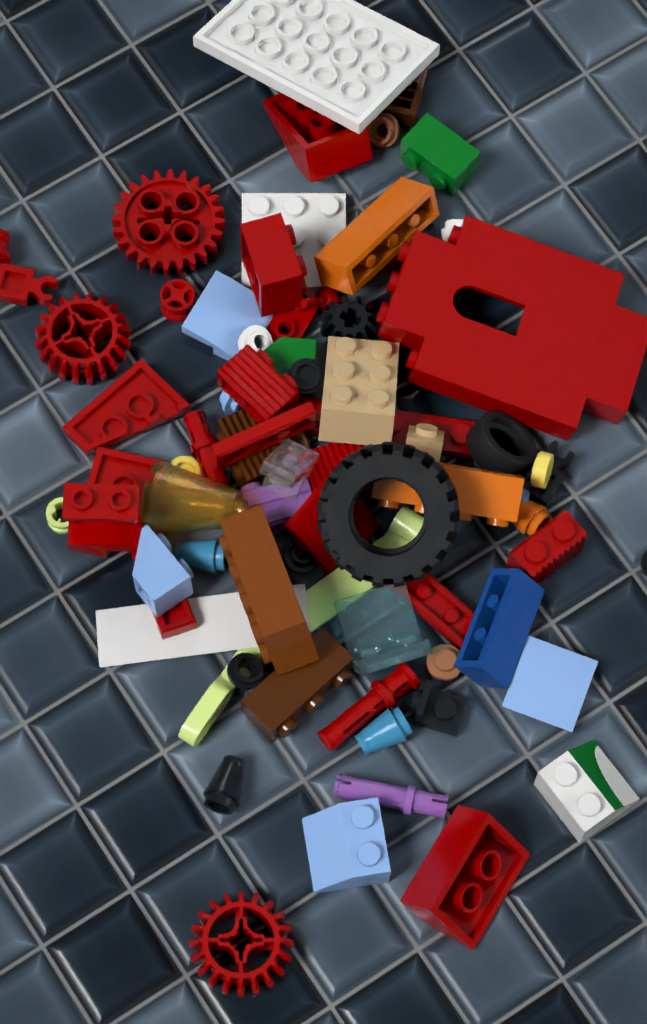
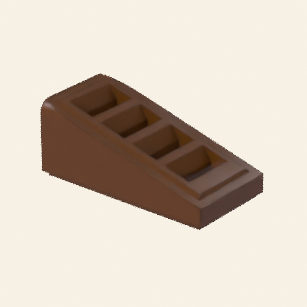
[381,67,429,129]

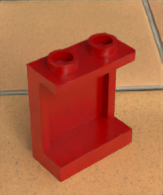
[62,483,144,552]

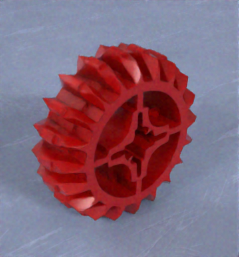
[35,291,131,386]
[189,891,294,997]

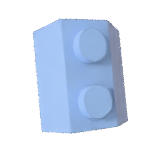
[302,797,391,894]

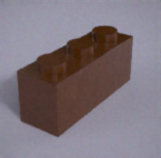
[241,627,354,742]

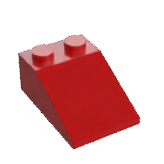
[262,93,373,183]

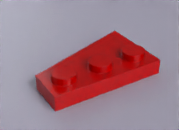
[62,358,191,456]
[72,446,168,558]

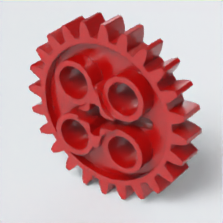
[111,169,225,277]

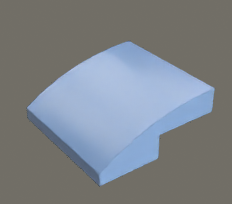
[182,270,274,361]
[502,635,598,732]

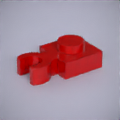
[0,263,58,306]

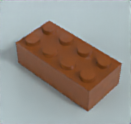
[218,505,320,675]

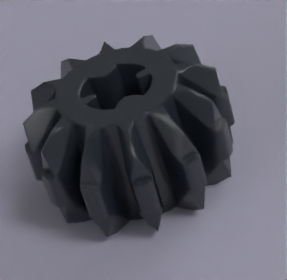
[320,295,379,345]

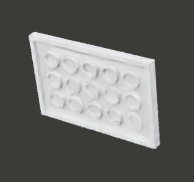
[193,0,440,134]

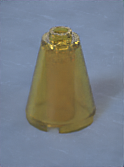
[142,462,248,535]

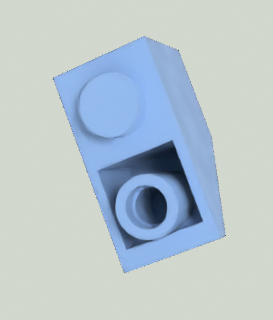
[132,524,194,618]

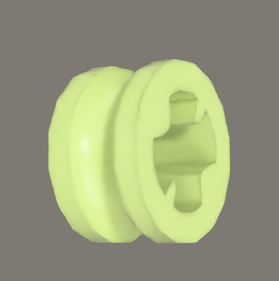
[46,497,69,534]

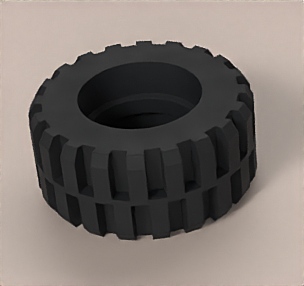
[317,442,460,587]

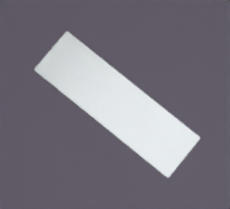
[95,584,311,667]

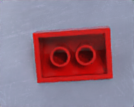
[400,805,530,950]

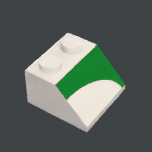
[534,740,640,843]

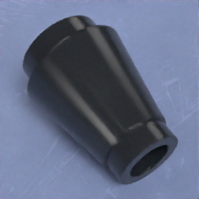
[203,755,245,815]

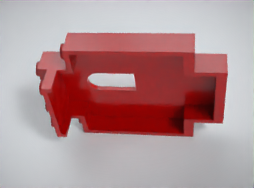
[376,215,647,441]

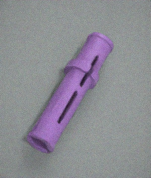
[333,773,449,820]

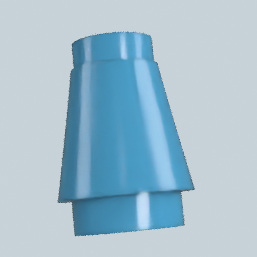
[174,538,228,574]
[355,707,413,755]

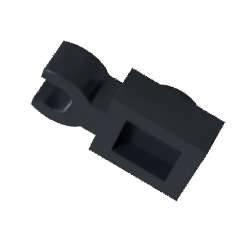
[521,440,574,507]

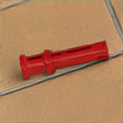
[317,660,421,752]

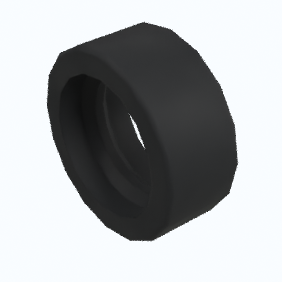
[466,410,537,475]

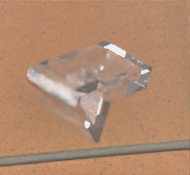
[259,439,320,501]

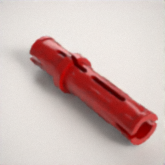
[183,410,238,517]

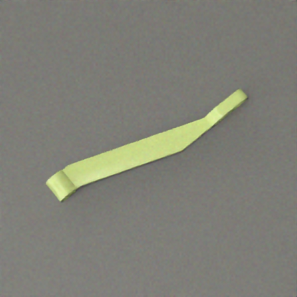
[178,505,424,748]

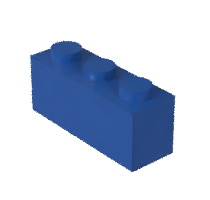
[454,568,545,688]

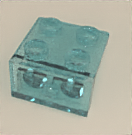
[334,584,432,675]

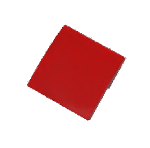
[284,472,380,576]

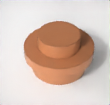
[426,644,461,681]

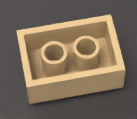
[318,336,400,445]

